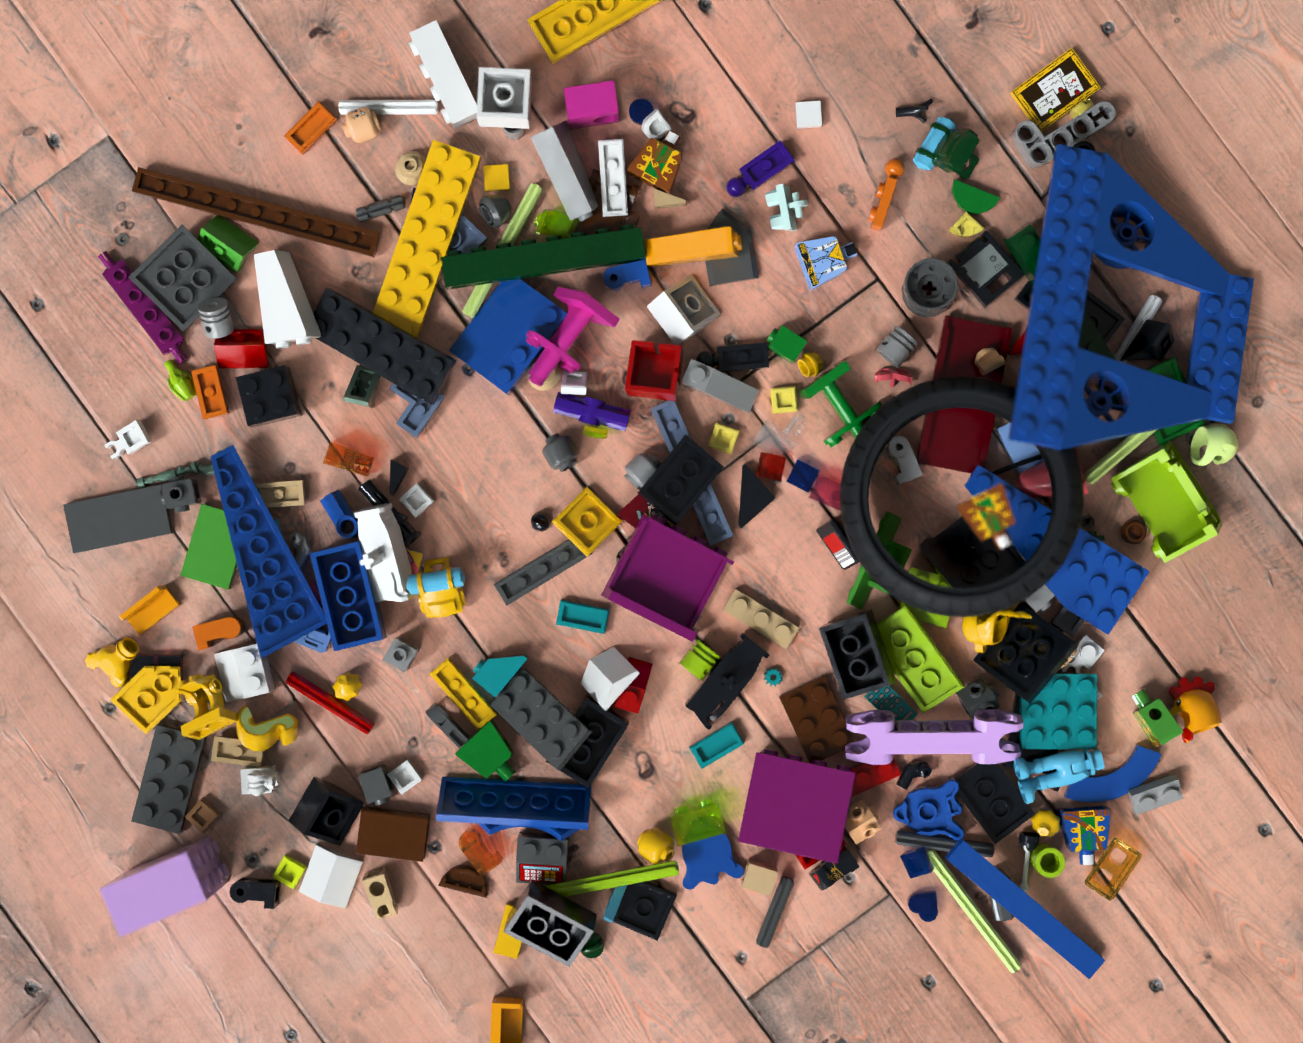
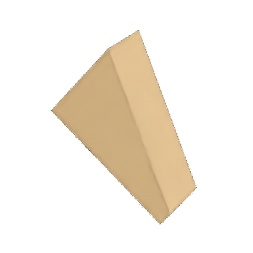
[653,188,686,209]

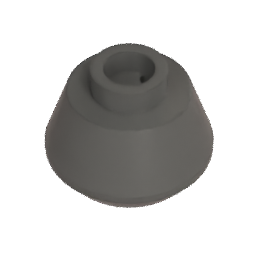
[479,195,511,228]

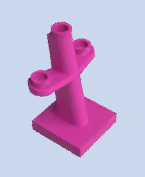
[526,287,620,387]

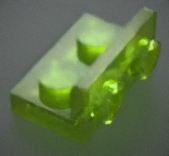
[670,798,726,846]

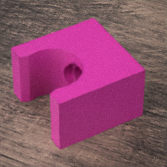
[564,80,619,130]

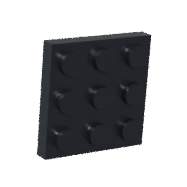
[919,517,1026,588]
[973,603,1079,704]

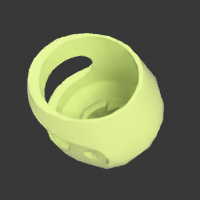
[1190,423,1239,466]

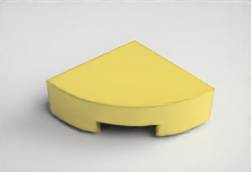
[1069,98,1095,119]
[948,211,984,237]

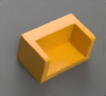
[490,997,523,1043]

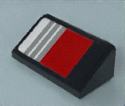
[816,520,859,570]

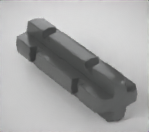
[356,195,405,222]

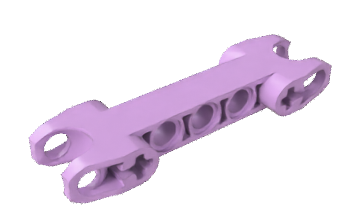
[845,709,1023,765]

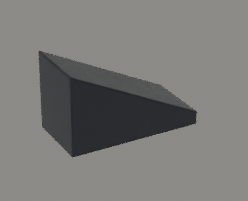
[389,459,409,496]

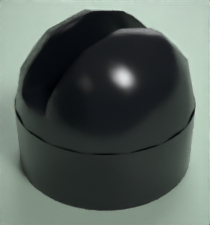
[531,512,551,532]

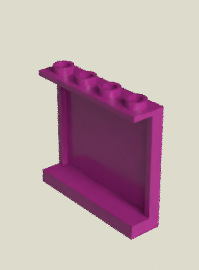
[601,514,734,642]
[738,749,857,864]

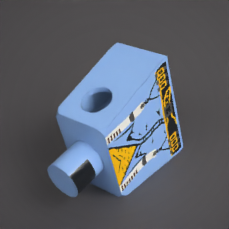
[794,236,857,291]

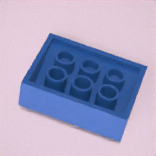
[449,279,567,396]

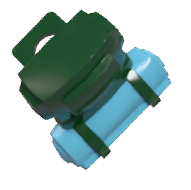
[913,117,980,179]

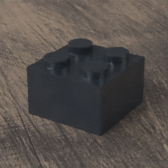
[236,365,302,428]

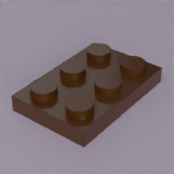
[779,676,855,764]

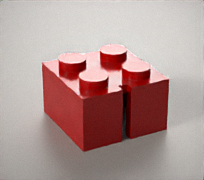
[625,340,684,401]

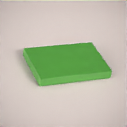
[180,504,237,590]

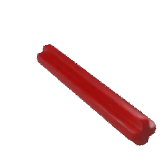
[286,672,375,734]

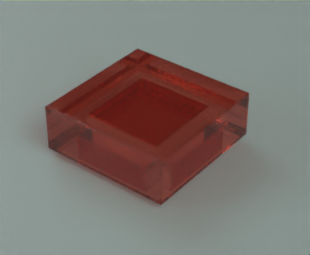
[756,452,786,482]

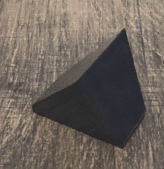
[1120,319,1175,361]

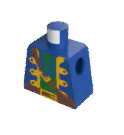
[1058,805,1111,865]

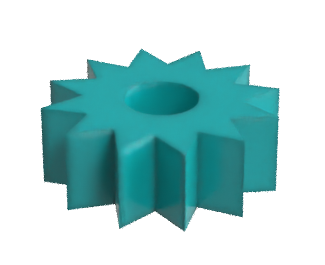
[764,668,783,687]

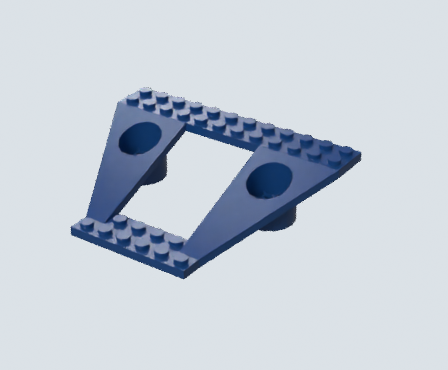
[1008,144,1254,450]

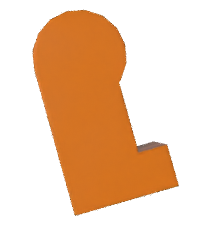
[192,616,244,651]

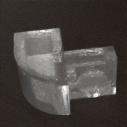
[751,412,806,455]

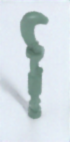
[137,450,220,488]

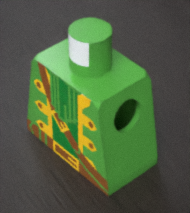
[1131,689,1183,747]

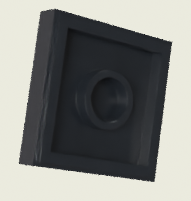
[613,881,677,941]

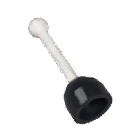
[1019,832,1040,893]

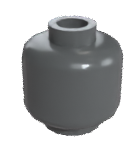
[542,433,579,472]

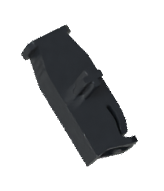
[685,633,769,730]

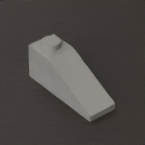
[681,359,759,413]

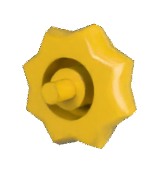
[332,671,363,701]
[1031,809,1061,837]

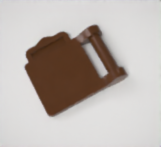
[569,169,640,235]

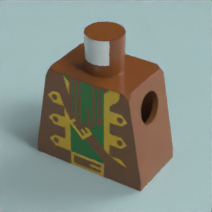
[627,131,682,194]
[956,483,1016,550]

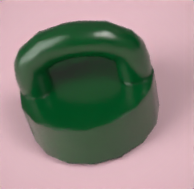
[580,932,604,959]

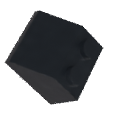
[289,777,365,846]

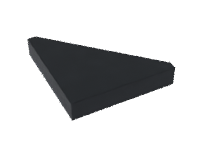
[738,464,775,528]

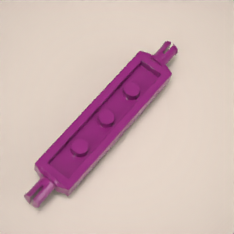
[98,251,188,364]

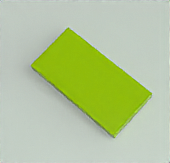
[877,604,965,713]

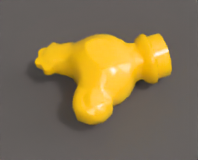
[85,637,139,688]

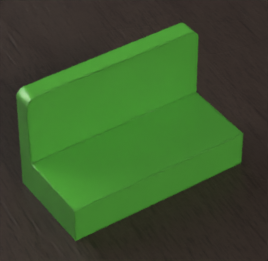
[198,215,258,273]

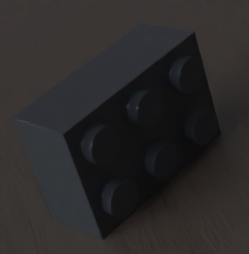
[819,609,896,700]
[546,695,629,789]
[504,879,597,967]

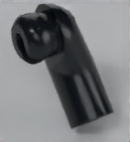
[896,761,932,790]

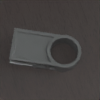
[425,703,470,748]

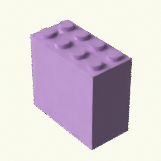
[99,835,230,937]

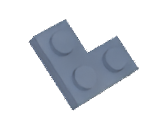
[389,383,445,438]

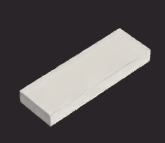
[598,139,628,217]

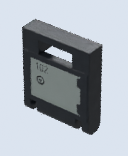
[947,231,1025,308]

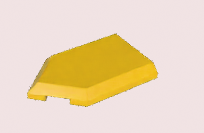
[110,666,181,734]

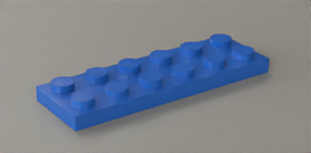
[436,777,591,830]

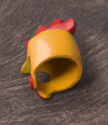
[1169,676,1222,743]

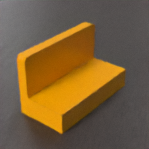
[119,585,181,635]

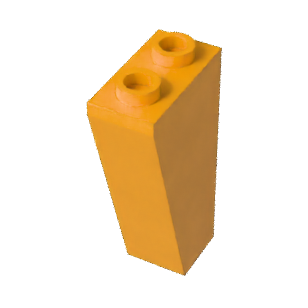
[644,226,742,267]

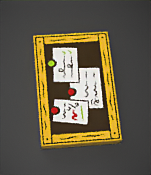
[1010,48,1101,132]

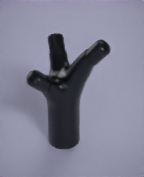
[895,99,933,123]

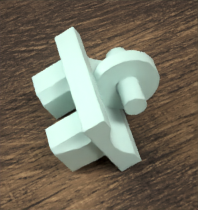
[765,184,809,232]

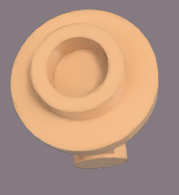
[975,348,1006,376]

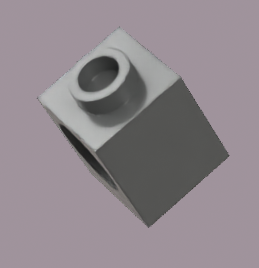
[358,764,395,806]

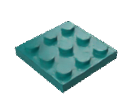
[1020,673,1097,750]

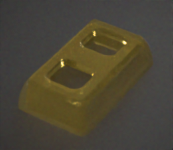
[1085,838,1142,901]

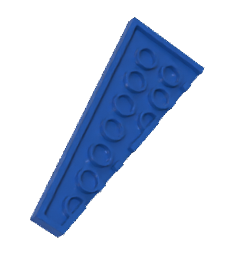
[210,445,327,658]

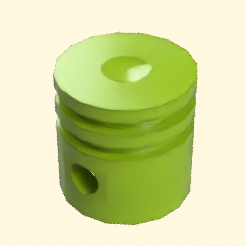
[679,639,721,681]
[1030,843,1065,878]

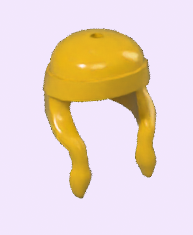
[962,610,1032,653]

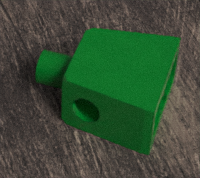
[455,719,516,781]

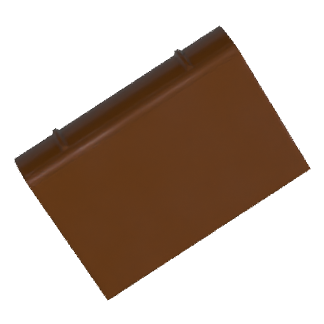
[356,806,430,862]

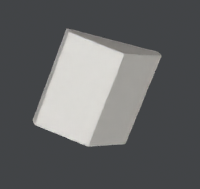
[580,647,640,710]
[299,844,363,909]

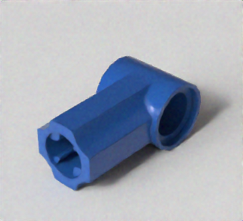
[320,490,359,539]

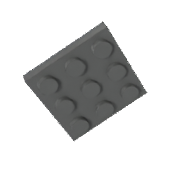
[129,224,237,332]

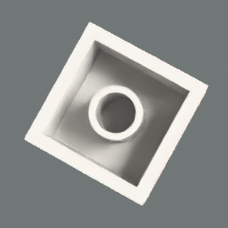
[476,67,532,129]

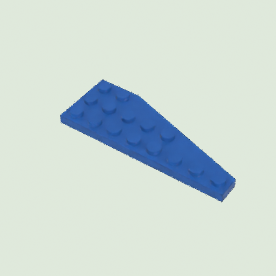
[964,464,1150,635]

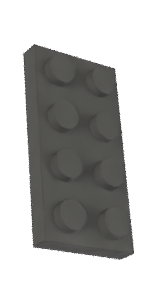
[491,667,592,770]
[131,724,207,834]

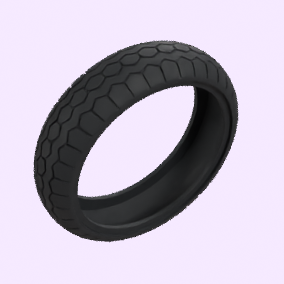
[840,376,1084,617]

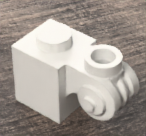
[240,765,280,796]

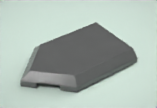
[705,209,758,287]

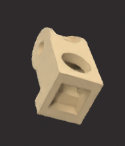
[362,867,398,920]

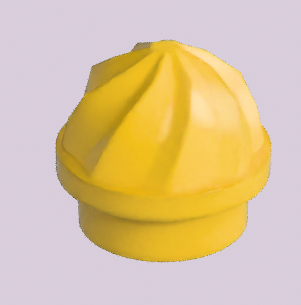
[798,352,823,377]

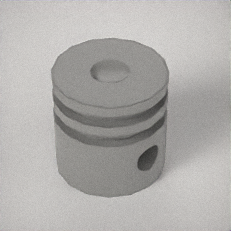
[198,297,235,339]
[876,325,918,368]

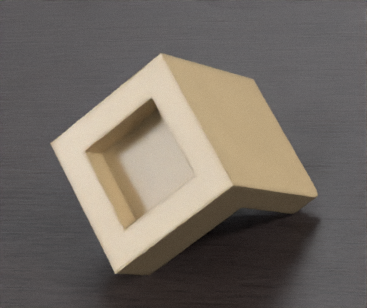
[741,859,778,896]

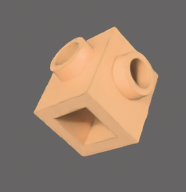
[845,799,881,845]

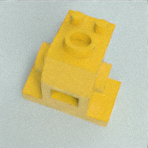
[174,673,237,740]

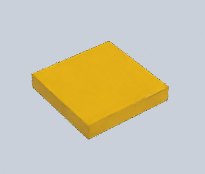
[552,487,622,557]

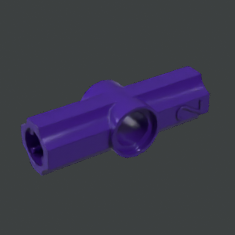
[553,392,631,431]

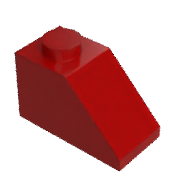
[614,657,653,714]

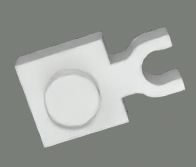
[104,420,152,459]
[1060,634,1105,673]

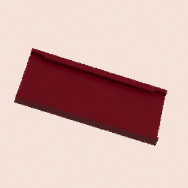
[917,315,1012,474]

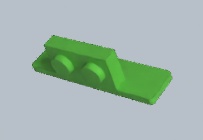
[847,512,912,609]

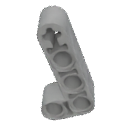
[1011,102,1115,169]

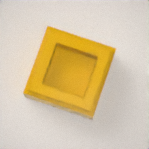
[483,164,510,192]

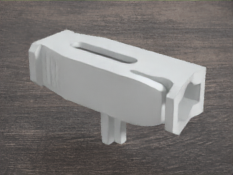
[354,503,416,602]

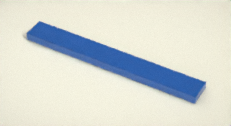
[945,838,1105,979]

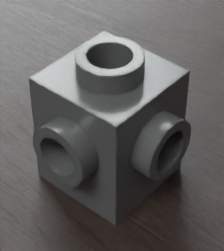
[160,476,201,513]
[956,677,999,720]

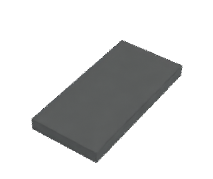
[63,485,173,553]

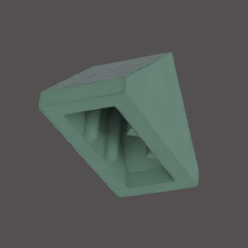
[343,365,380,408]

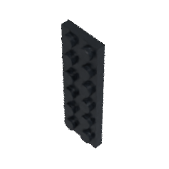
[313,288,456,405]

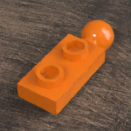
[868,158,905,231]

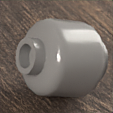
[624,453,661,489]

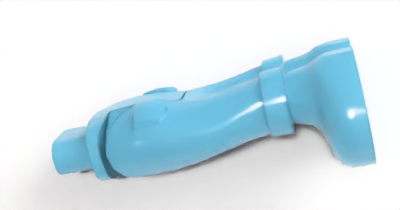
[1014,749,1105,804]

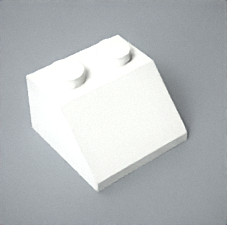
[647,275,721,345]
[214,643,275,702]

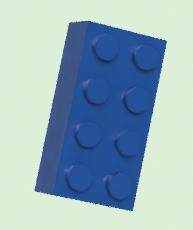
[310,541,387,651]

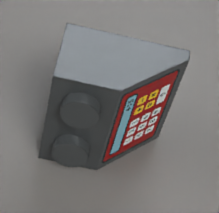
[516,832,569,885]

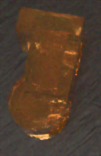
[323,442,374,477]
[459,828,503,877]

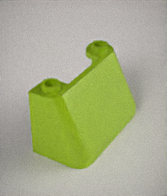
[1111,441,1222,563]

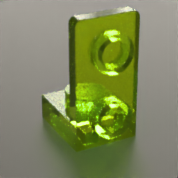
[534,209,579,239]

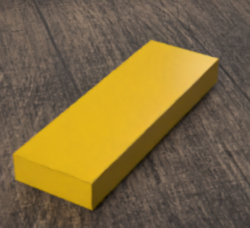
[430,657,498,730]

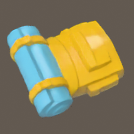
[406,557,466,618]

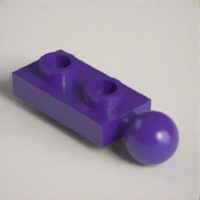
[726,140,795,197]

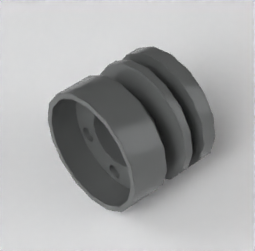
[902,258,958,317]

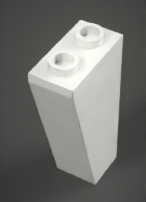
[254,250,321,349]

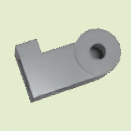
[886,436,923,486]

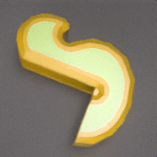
[236,705,298,751]

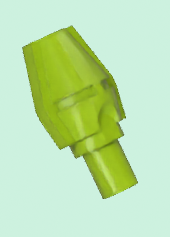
[164,359,197,402]

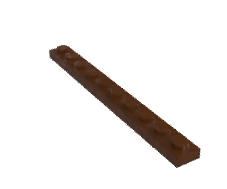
[132,167,381,258]

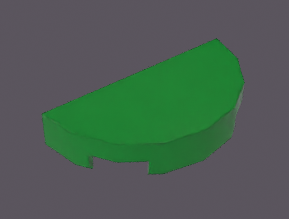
[951,179,1000,215]

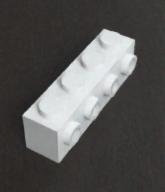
[408,20,477,129]

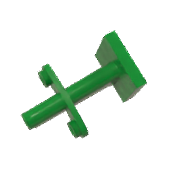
[798,361,883,448]

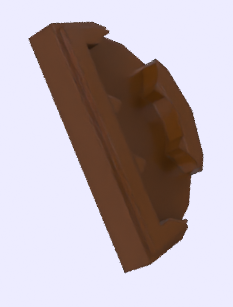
[438,866,488,898]

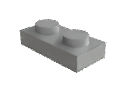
[1128,774,1183,815]

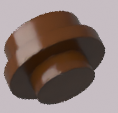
[1121,520,1146,544]

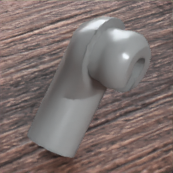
[289,532,311,570]

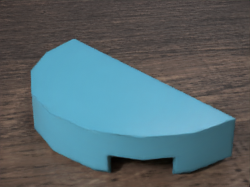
[603,885,627,923]

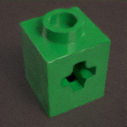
[766,325,807,364]

